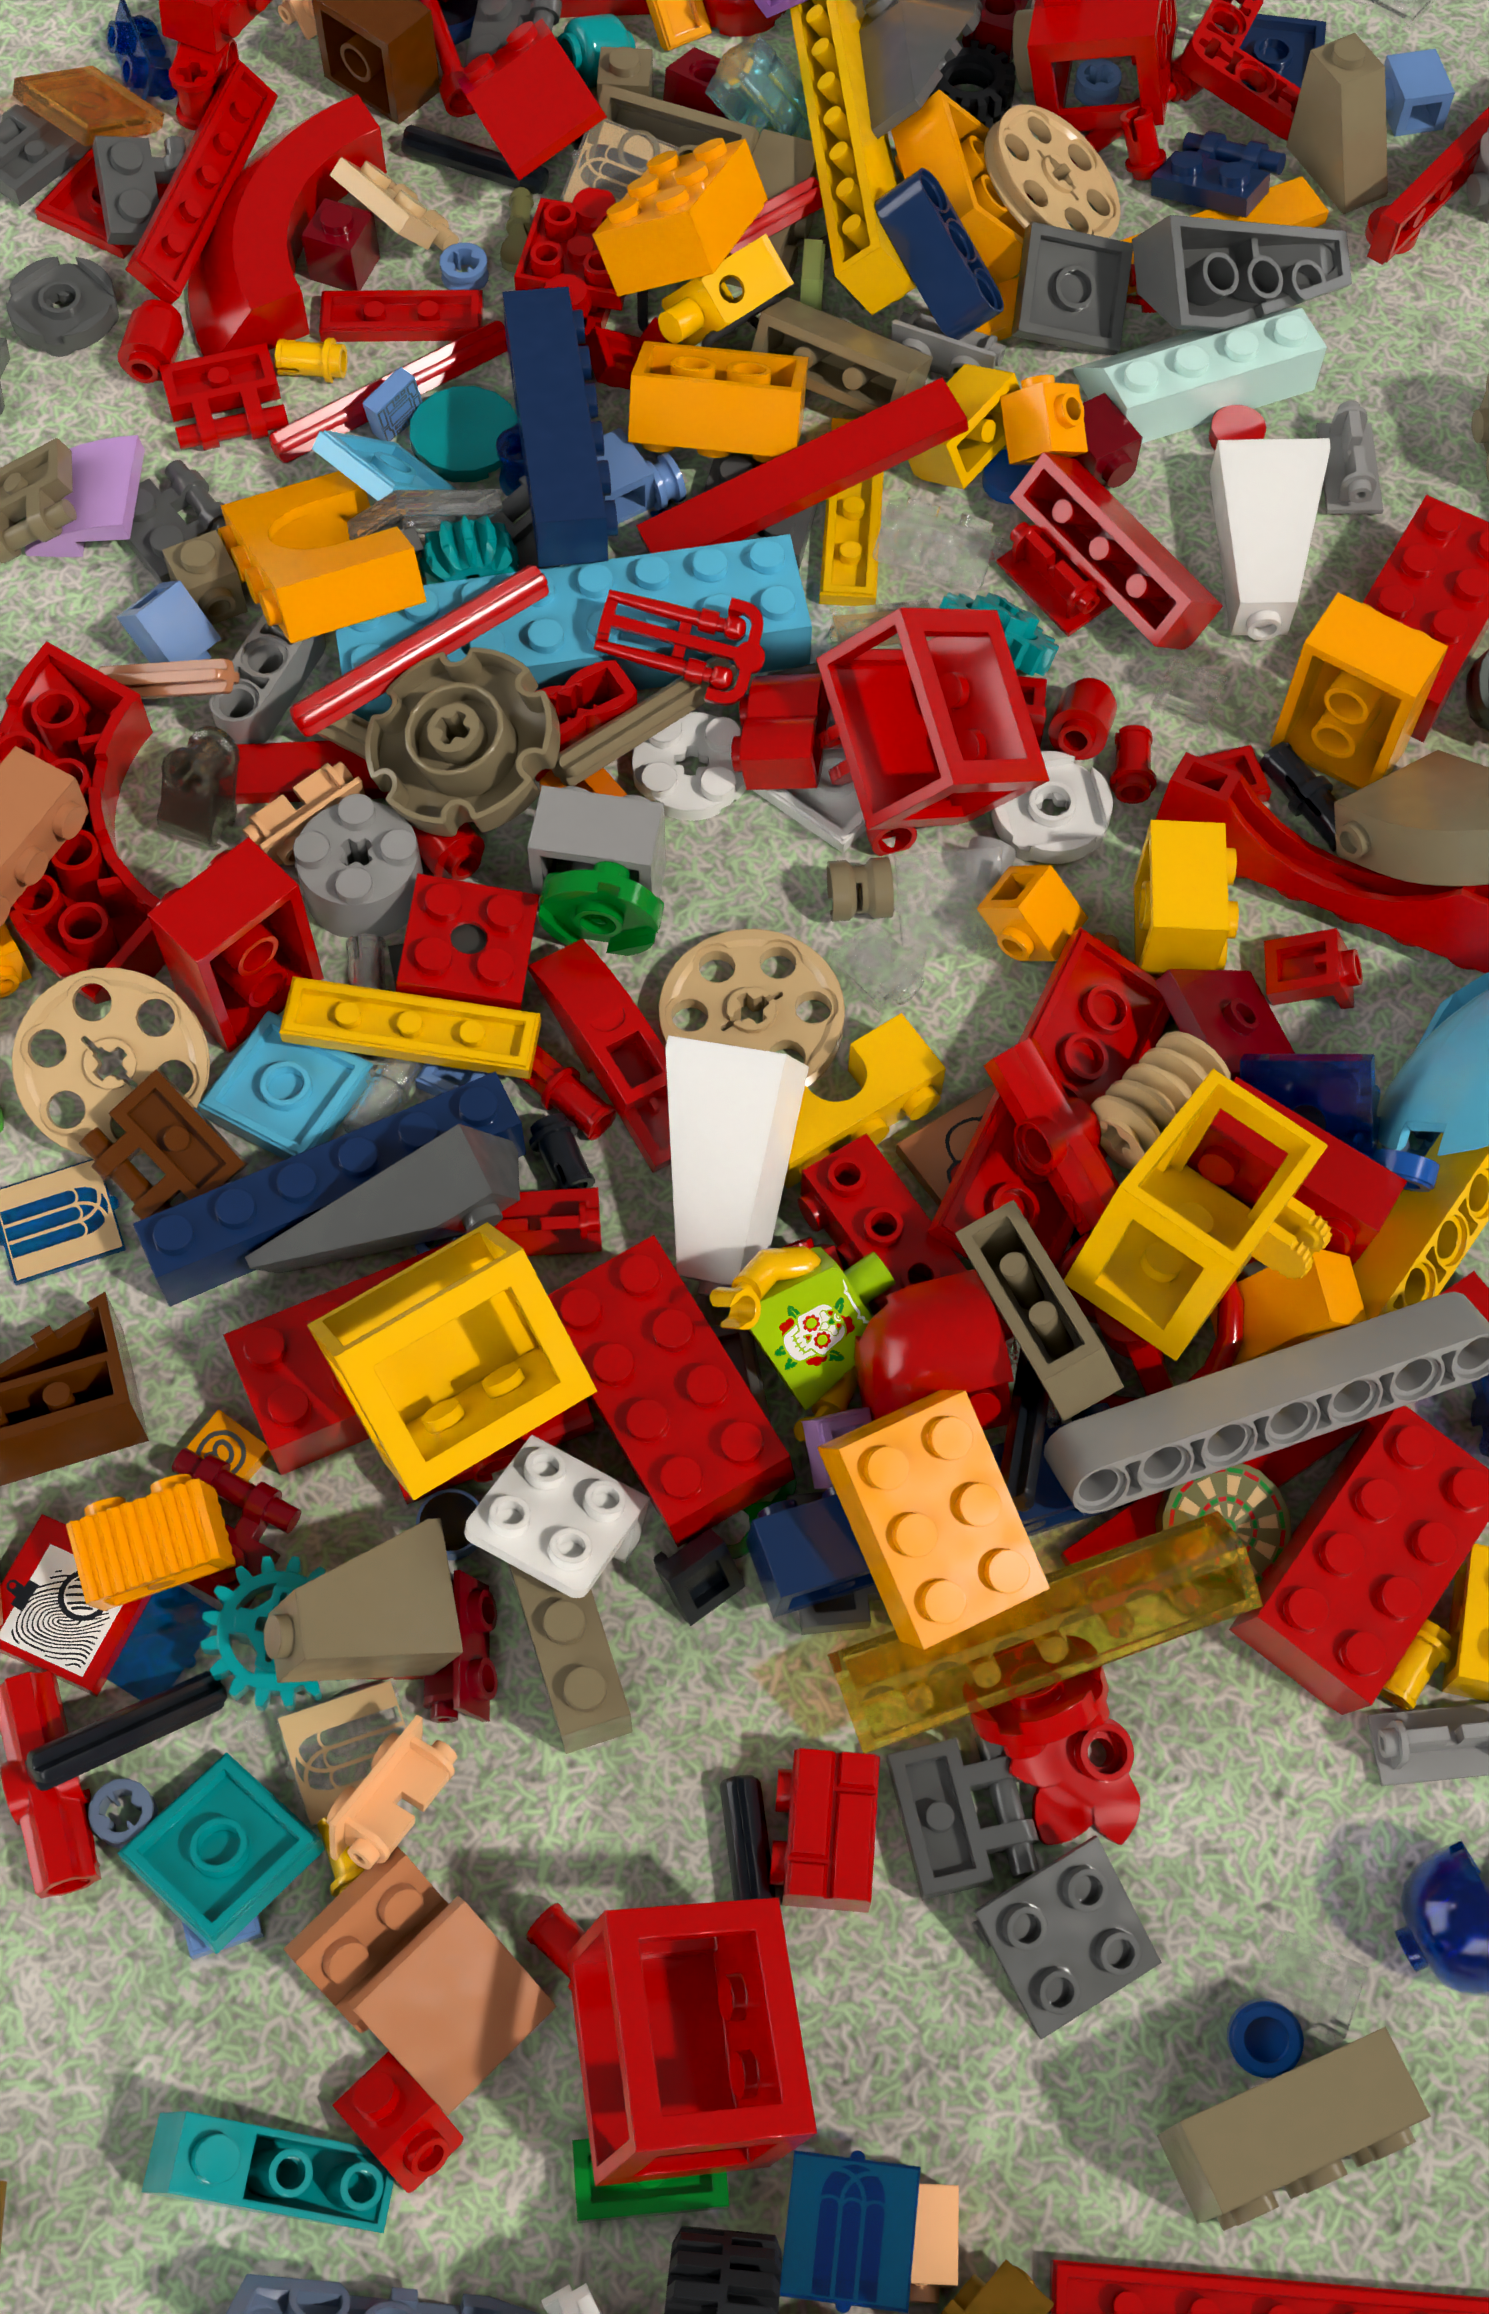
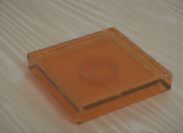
[12,65,165,146]

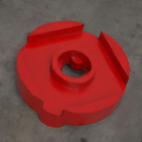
[964,1641,1110,1760]

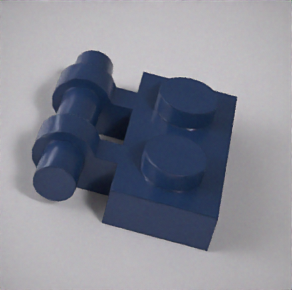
[1151,131,1286,218]

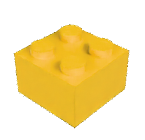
[1133,820,1239,979]

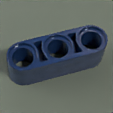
[875,168,1004,340]

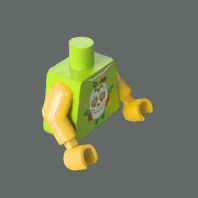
[710,1246,896,1441]

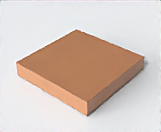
[347,1896,557,2116]

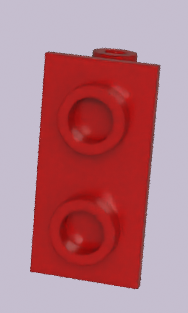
[996,522,1113,637]
[494,1187,602,1256]

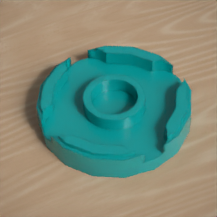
[410,386,520,483]

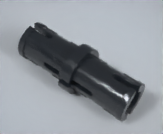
[1259,742,1338,852]

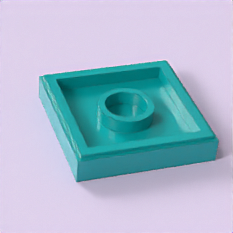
[117,1752,325,1955]

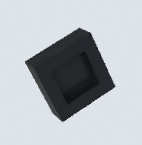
[653,1528,745,1626]

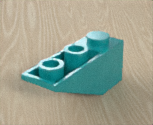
[141,2111,395,2233]

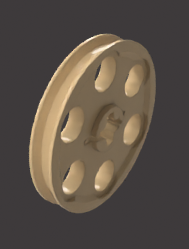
[984,104,1120,238]
[659,929,845,1087]
[12,968,210,1157]

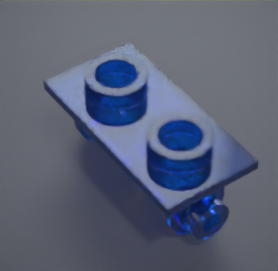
[106,0,177,109]

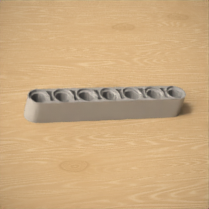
[1044,1292,1489,1514]

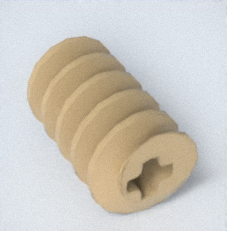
[1090,1031,1231,1170]

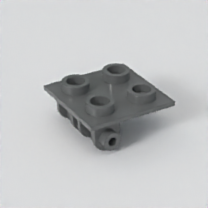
[972,1836,1162,2040]

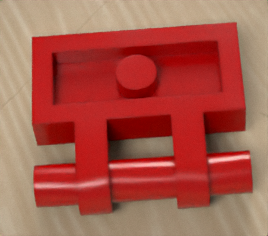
[159,343,289,451]

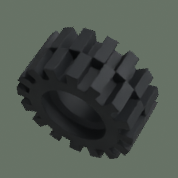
[929,40,1016,129]

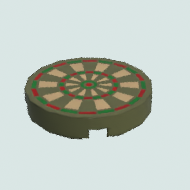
[1155,1463,1292,1597]

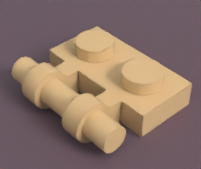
[330,157,459,251]

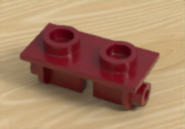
[423,1570,498,1723]

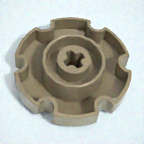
[365,647,561,837]

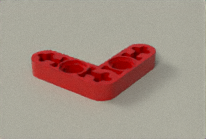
[1180,0,1301,141]

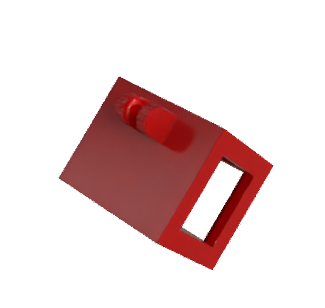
[1027,0,1178,131]
[816,607,1050,830]
[567,1897,817,2186]

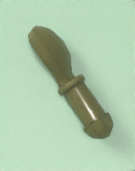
[500,187,534,273]

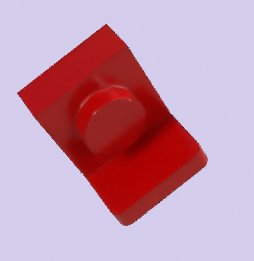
[1264,928,1363,1009]

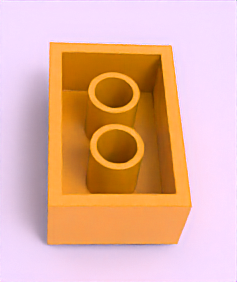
[891,90,1025,284]
[592,138,768,297]
[628,341,809,463]
[1270,592,1448,790]
[817,1390,1050,1650]

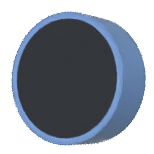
[416,1489,479,1560]

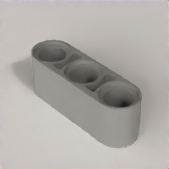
[209,613,326,745]

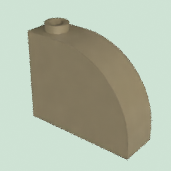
[1334,750,1489,886]

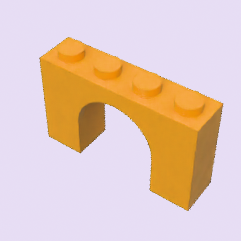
[217,471,427,644]

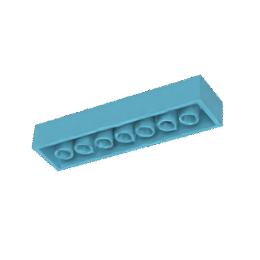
[335,534,812,722]

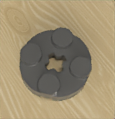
[6,256,119,357]

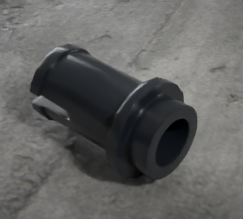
[529,1113,595,1190]

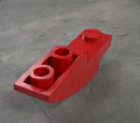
[528,938,671,1173]

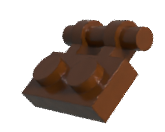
[79,1069,248,1220]

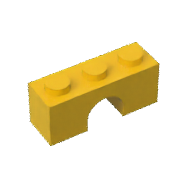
[784,1013,946,1189]

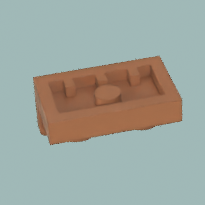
[283,1846,449,2033]

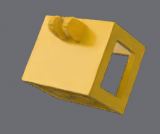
[1063,1068,1332,1361]
[307,1222,597,1500]

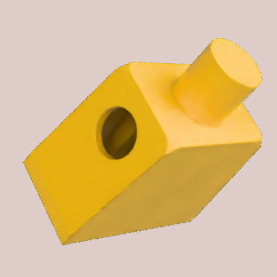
[658,234,794,346]

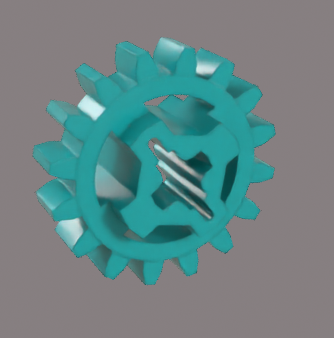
[939,592,1059,676]
[201,1556,340,1712]

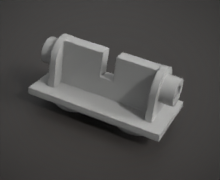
[891,310,1006,379]
[1316,400,1383,514]
[1367,1703,1489,1786]

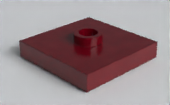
[1155,969,1299,1085]

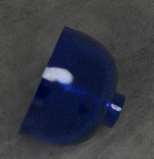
[1395,1839,1489,1996]

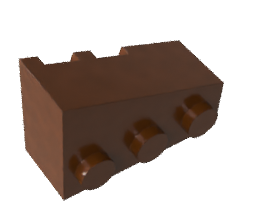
[0,1292,149,1486]

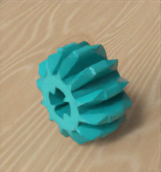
[419,515,520,584]

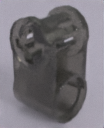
[157,726,240,850]

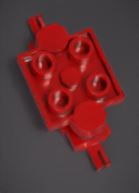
[514,187,626,346]

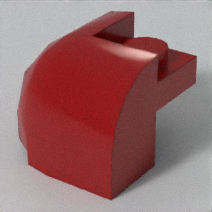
[854,1269,1014,1431]

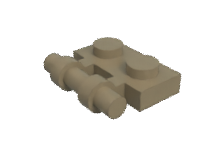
[0,438,77,564]

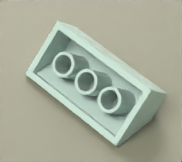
[1073,308,1327,444]

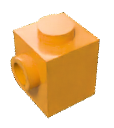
[1000,375,1088,465]
[976,865,1088,961]

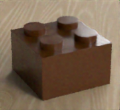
[312,0,440,125]

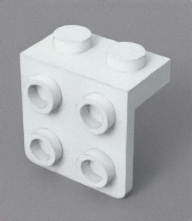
[464,1435,650,1598]

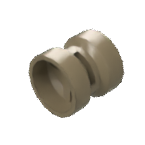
[827,857,894,922]

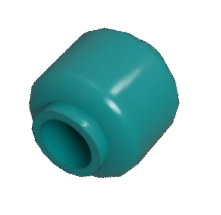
[557,14,636,88]

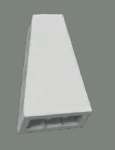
[1209,438,1331,640]
[665,1035,809,1297]

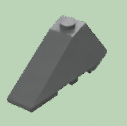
[859,0,983,139]
[1132,215,1352,332]
[245,1124,520,1273]

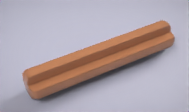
[98,658,240,699]

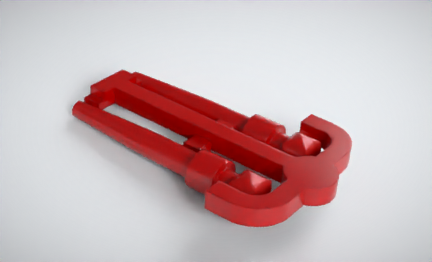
[594,589,765,706]

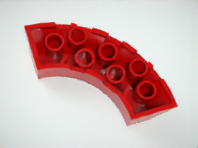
[188,94,387,356]
[0,641,166,1005]

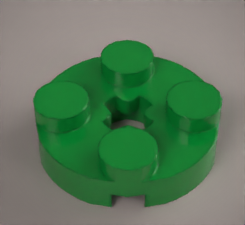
[538,861,664,956]

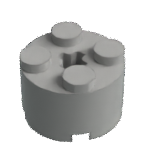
[293,794,423,939]

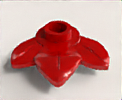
[1008,1718,1140,1845]

